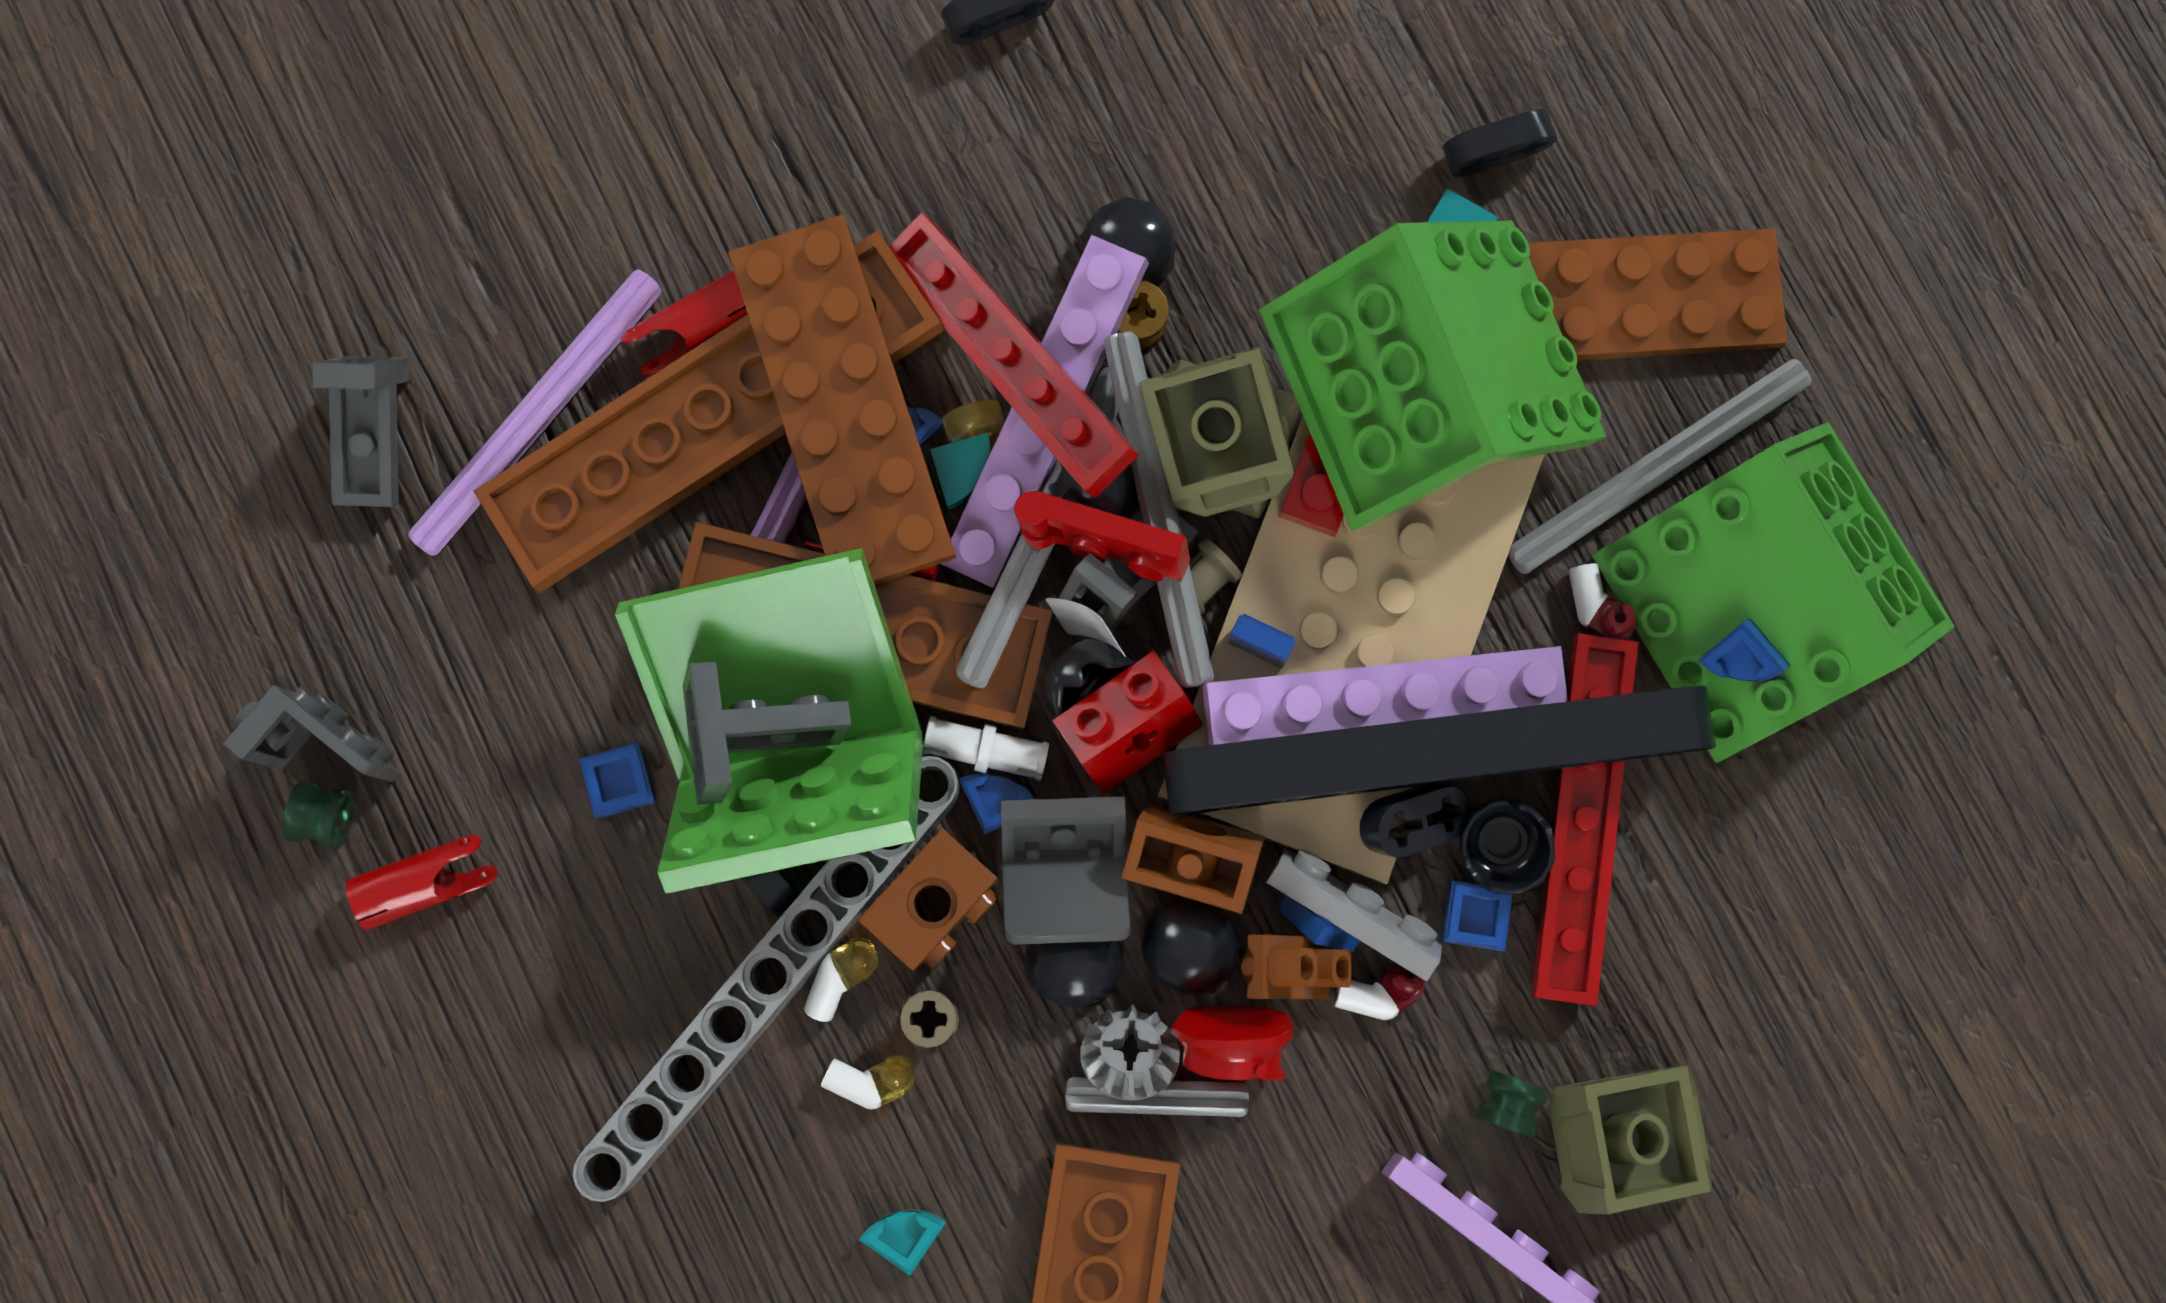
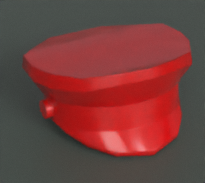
[1171,1005,1293,1081]

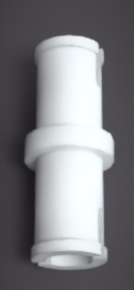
[923,716,1049,781]

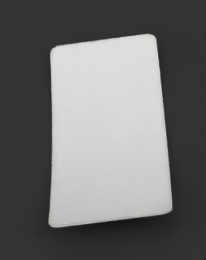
[1046,598,1126,657]

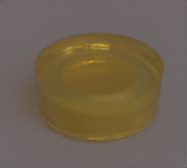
[942,400,1005,442]

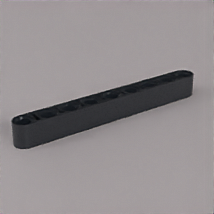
[1162,686,1716,816]

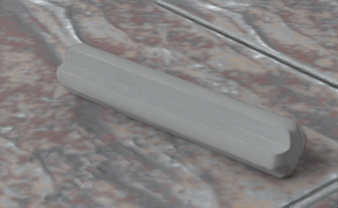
[1065,1077,1249,1117]

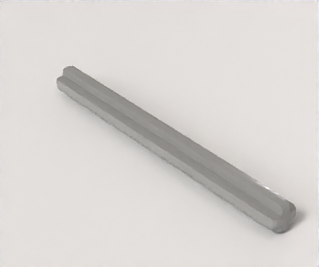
[1104,331,1214,688]
[1508,359,1811,574]
[956,367,1119,688]

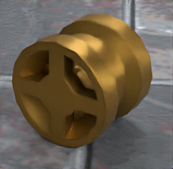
[1117,281,1169,350]

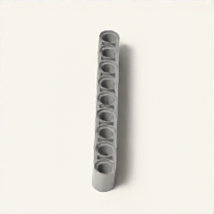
[573,756,960,1202]

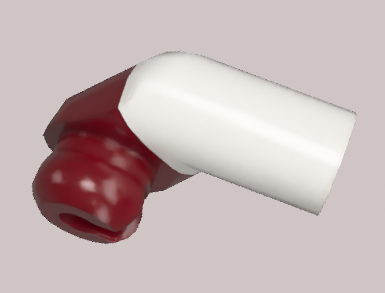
[1568,563,1636,639]
[1334,964,1425,1020]

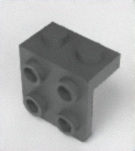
[223,685,401,782]
[1001,797,1130,944]

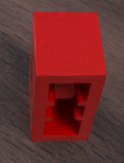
[1052,650,1204,795]

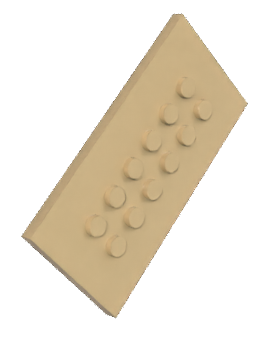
[1157,417,1545,885]

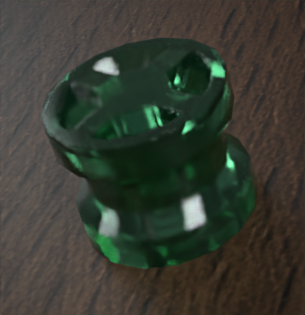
[282,781,355,851]
[1475,1070,1550,1139]

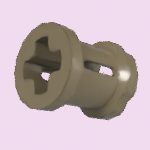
[1189,538,1242,615]
[900,991,959,1048]

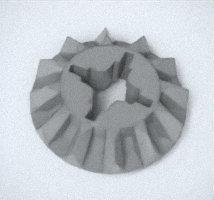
[1080,1004,1180,1101]

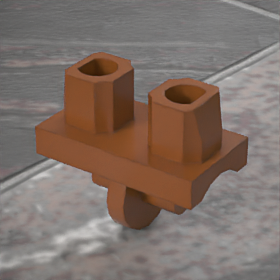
[1241,935,1351,1000]

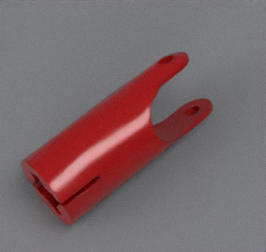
[621,270,748,376]
[345,834,498,931]

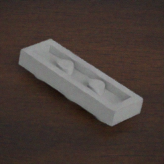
[1267,847,1442,981]

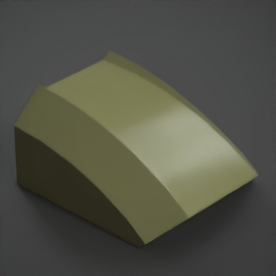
[1139,346,1295,517]
[1546,1065,1712,1215]

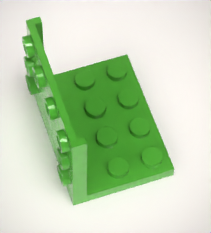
[1259,220,1606,531]
[1591,422,1955,764]
[615,548,924,894]

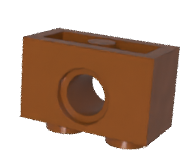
[1122,802,1265,914]
[858,828,999,971]

